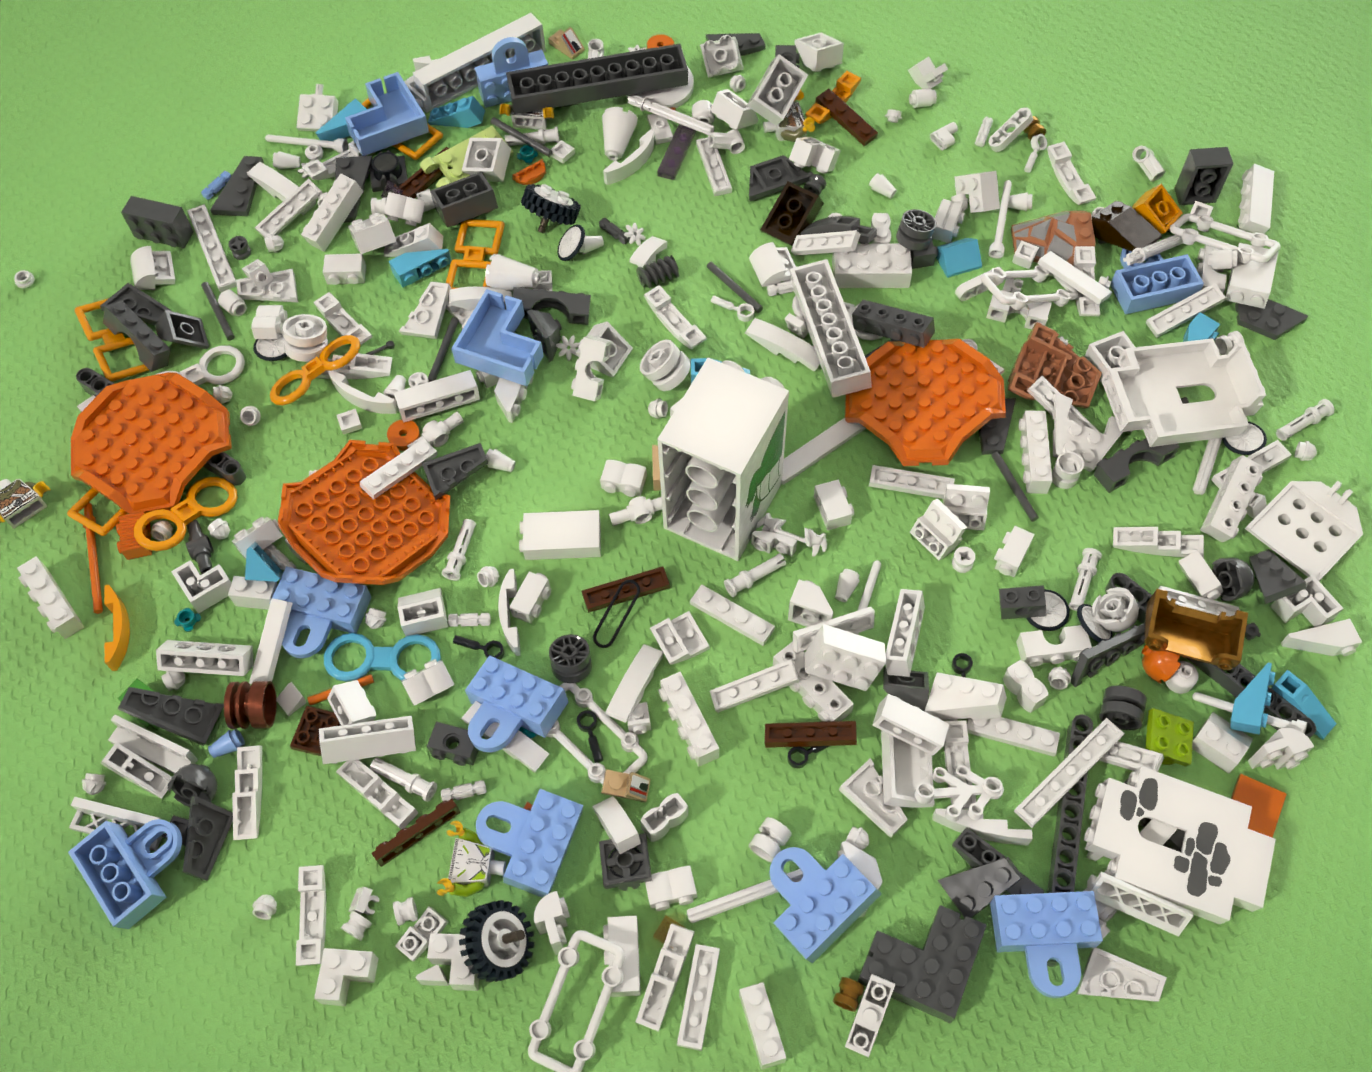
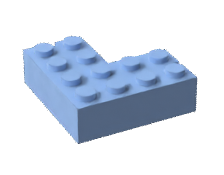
[345,72,429,156]
[451,289,544,386]

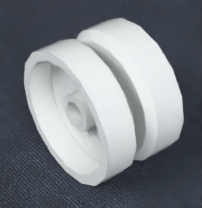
[282,314,328,362]
[640,339,691,391]

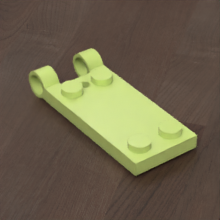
[420,126,513,188]

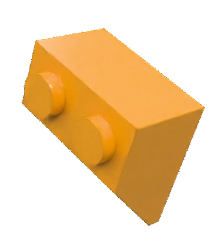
[1132,184,1183,234]

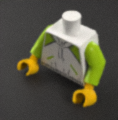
[437,821,506,897]

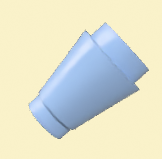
[208,729,245,758]

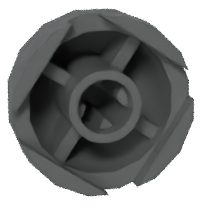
[1212,558,1254,601]
[168,764,217,807]

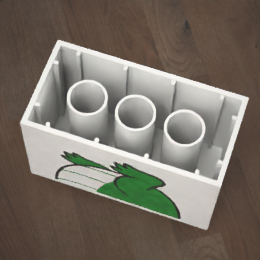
[658,358,789,561]

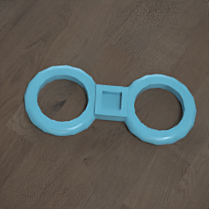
[324,633,441,682]

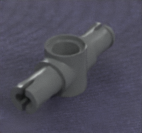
[186,519,214,575]

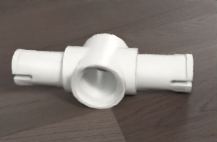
[407,411,464,448]
[609,496,662,526]

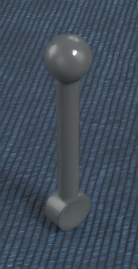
[366,341,395,355]

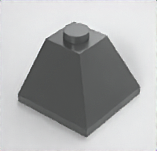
[155,310,209,349]
[527,310,562,362]
[883,667,929,712]

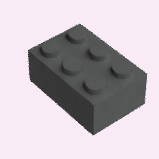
[1174,147,1233,205]
[430,172,498,227]
[121,196,194,248]

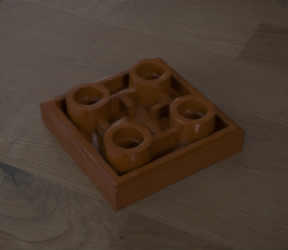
[290,705,341,756]

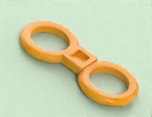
[270,335,360,406]
[134,477,238,551]

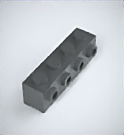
[852,300,935,348]

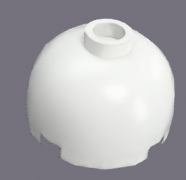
[1092,587,1139,632]

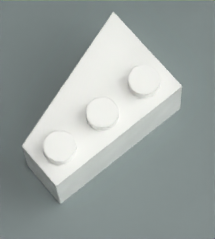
[925,672,1007,721]

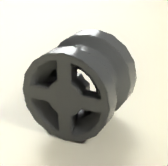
[804,174,826,195]
[229,236,251,260]

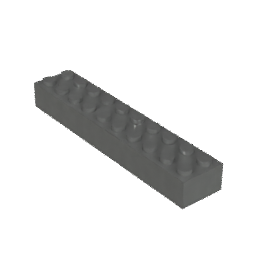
[506,44,688,114]

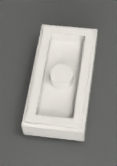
[647,114,673,145]

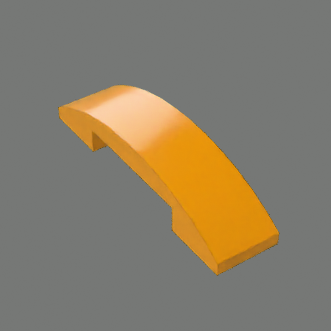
[805,71,861,124]
[104,585,130,671]

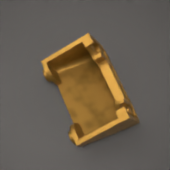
[1144,589,1248,670]

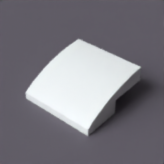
[650,611,710,665]

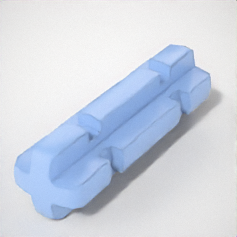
[201,171,231,200]

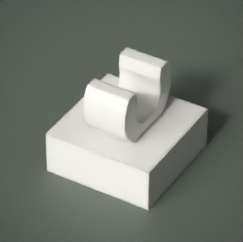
[1003,279,1024,293]
[348,887,380,915]

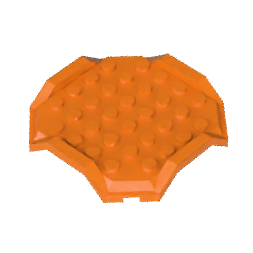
[845,339,1006,466]
[71,372,232,514]
[278,440,450,585]

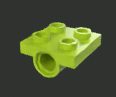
[1145,708,1194,766]

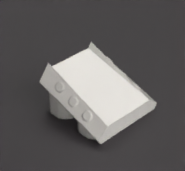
[700,35,744,78]

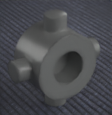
[1245,623,1261,640]

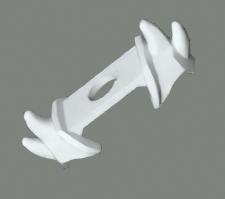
[756,513,827,557]

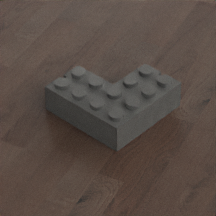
[857,905,986,1024]

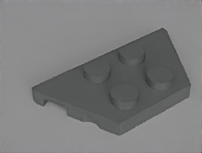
[749,155,813,201]
[1235,299,1308,340]

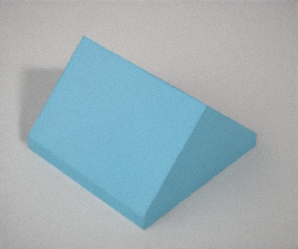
[936,238,982,278]
[245,542,283,582]

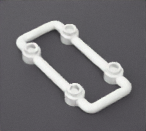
[1170,214,1281,263]
[981,265,1079,310]
[547,683,648,785]
[528,930,625,1072]

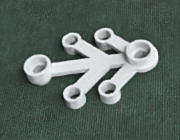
[915,765,1004,822]

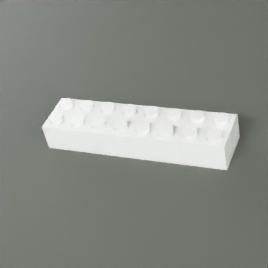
[413,13,546,111]
[790,259,872,398]

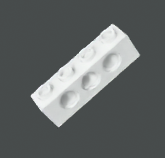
[885,589,925,677]
[156,640,254,676]

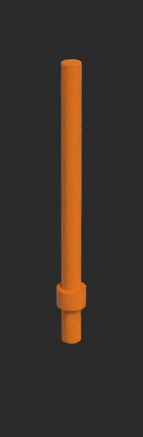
[83,503,103,614]

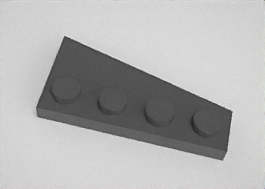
[210,156,264,216]
[335,156,373,223]
[1070,623,1145,688]
[118,687,224,746]

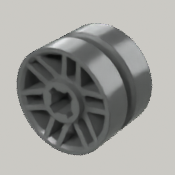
[896,209,936,251]
[549,634,592,683]
[1099,686,1147,730]

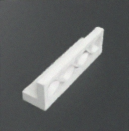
[108,714,198,774]
[69,797,163,851]
[1087,872,1193,937]

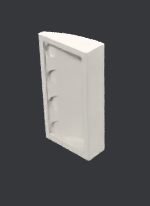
[881,730,935,808]

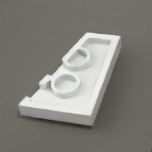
[236,269,298,302]
[399,282,451,339]
[839,758,908,838]

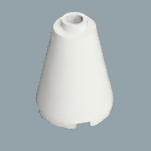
[602,107,638,161]
[485,254,541,291]

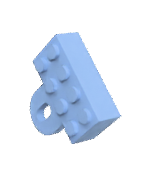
[475,37,548,108]
[1110,249,1204,315]
[269,566,372,658]
[465,655,568,752]
[476,789,583,898]
[68,819,182,929]
[770,847,882,963]
[990,891,1103,998]

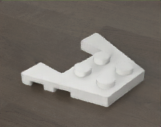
[1052,392,1123,472]

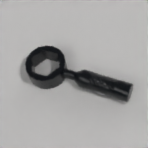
[453,635,504,660]
[951,653,973,678]
[577,710,603,763]
[787,746,829,769]

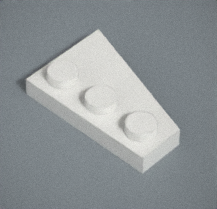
[1077,947,1167,1002]

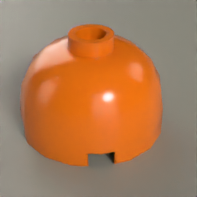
[1142,645,1181,684]

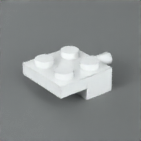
[296,84,338,131]

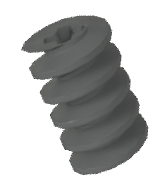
[636,255,679,289]

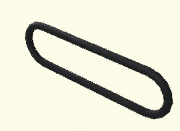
[593,580,640,648]

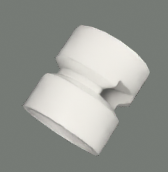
[1052,451,1084,489]
[749,817,792,863]

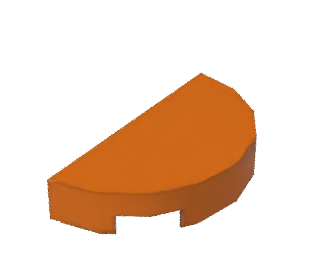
[512,159,546,185]

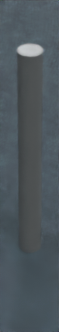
[491,117,552,157]
[707,262,763,313]
[201,282,235,341]
[428,317,459,382]
[991,451,1039,522]

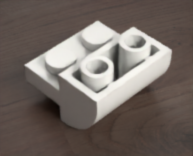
[749,242,796,287]
[130,246,175,290]
[943,484,990,530]
[910,499,967,560]
[1248,728,1314,770]
[534,891,570,955]

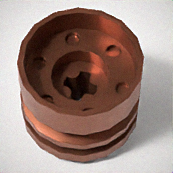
[224,681,277,729]

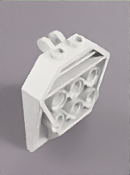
[1245,481,1363,581]

